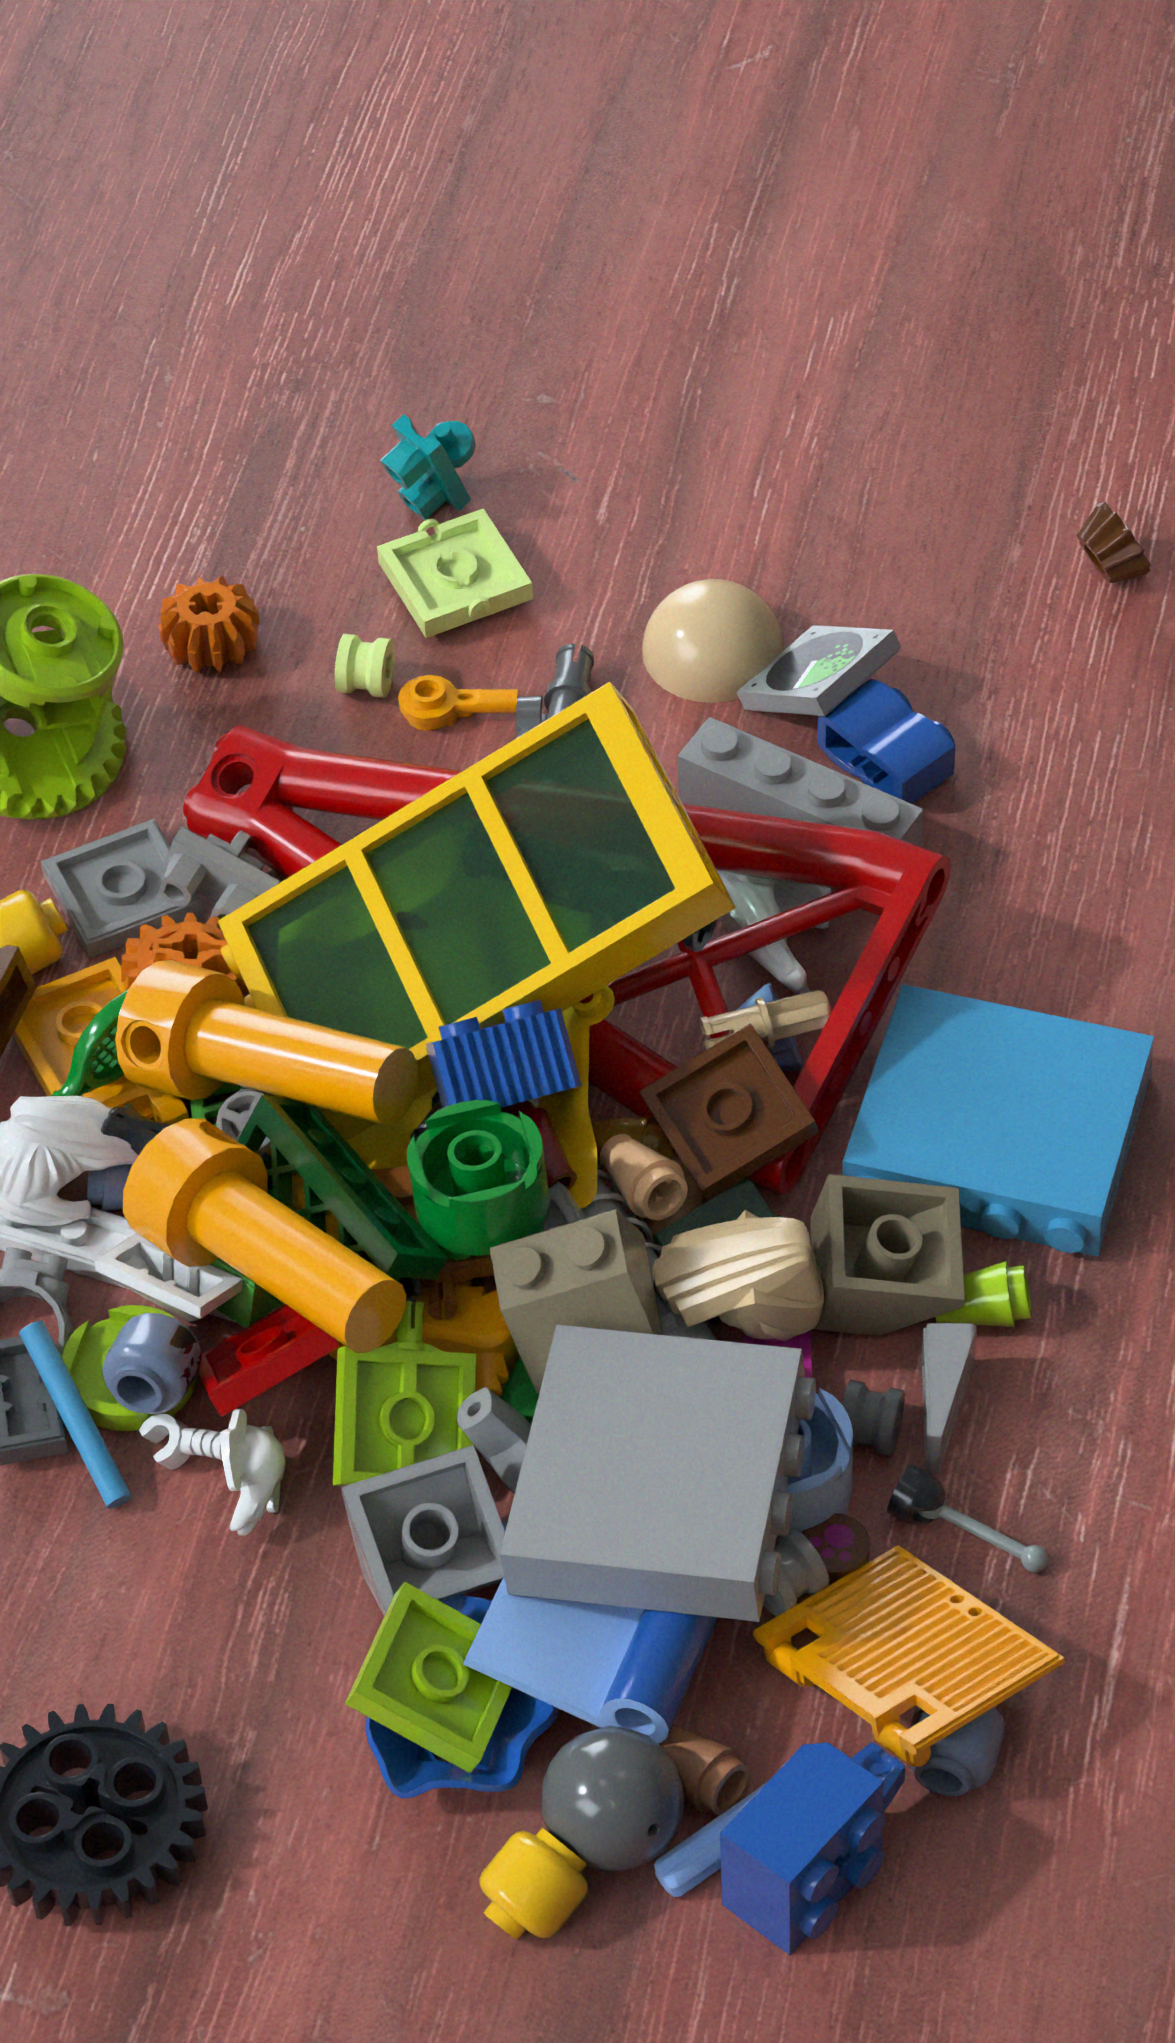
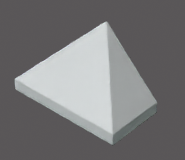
[95,1233,243,1322]

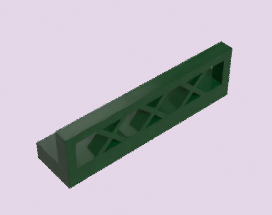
[237,1095,448,1282]

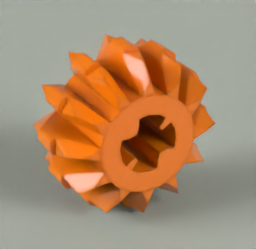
[158,575,260,674]

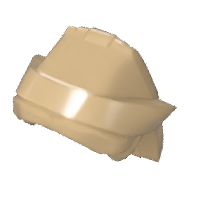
[651,1210,824,1341]

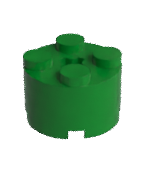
[407,1100,550,1261]

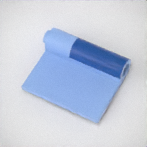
[463,1577,718,1743]

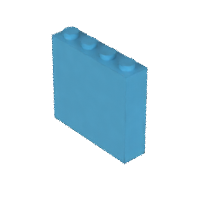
[842,984,1154,1257]

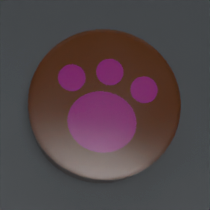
[802,1513,870,1585]

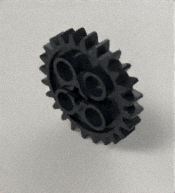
[0,1704,208,1926]

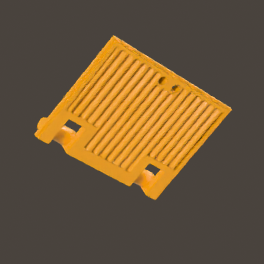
[752,1545,1065,1767]

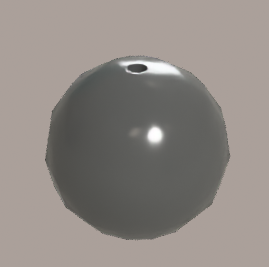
[542,1726,684,1873]

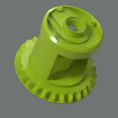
[0,574,127,820]

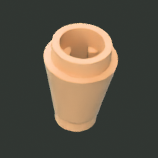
[600,1134,688,1220]

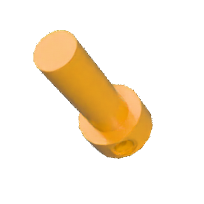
[115,960,418,1125]
[123,1119,406,1353]

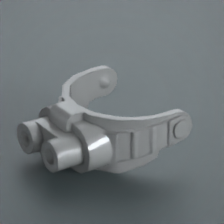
[0,1247,74,1357]

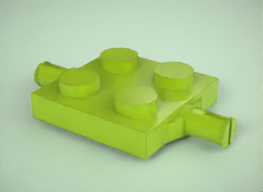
[333,1301,477,1486]

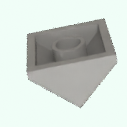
[341,1445,505,1616]

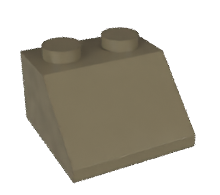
[811,1174,965,1336]
[490,1209,663,1394]

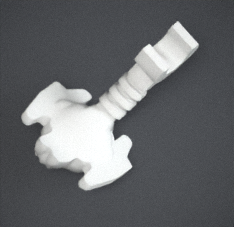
[139,1409,286,1536]

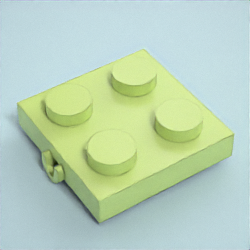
[377,508,533,638]

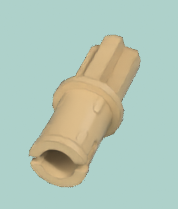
[700,990,831,1050]

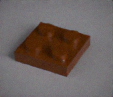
[639,1023,820,1201]

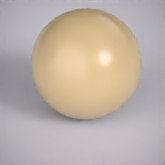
[642,579,785,703]

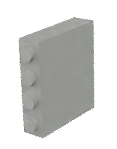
[500,1325,816,1622]

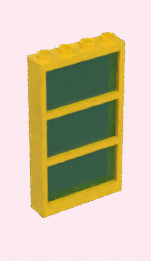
[218,682,736,1141]

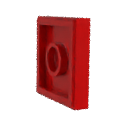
[198,1304,340,1417]

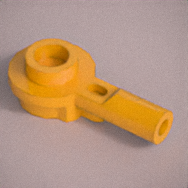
[398,675,519,731]

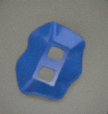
[365,1595,559,1799]

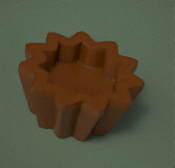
[1076,502,1151,583]

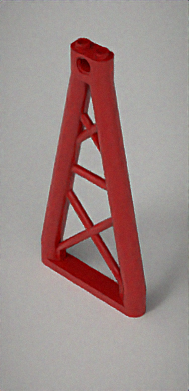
[183,725,951,1195]

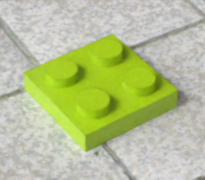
[345,1582,512,1773]

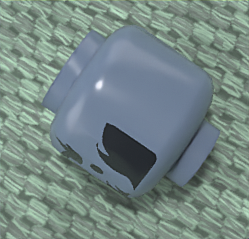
[102,1313,202,1414]

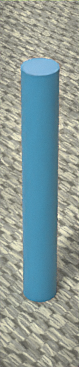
[19,1321,132,1509]

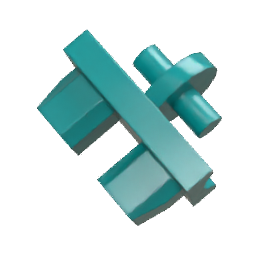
[380,414,476,520]

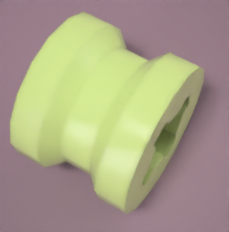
[335,634,395,698]

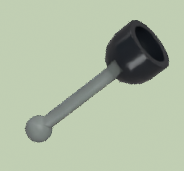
[887,1464,1049,1573]

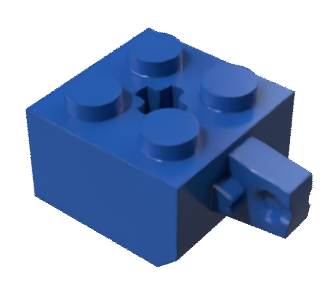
[720,1742,905,1955]

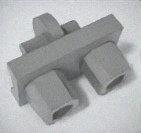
[158,826,280,929]

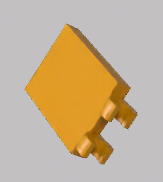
[12,957,189,1124]

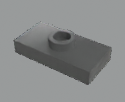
[0,1336,68,1465]

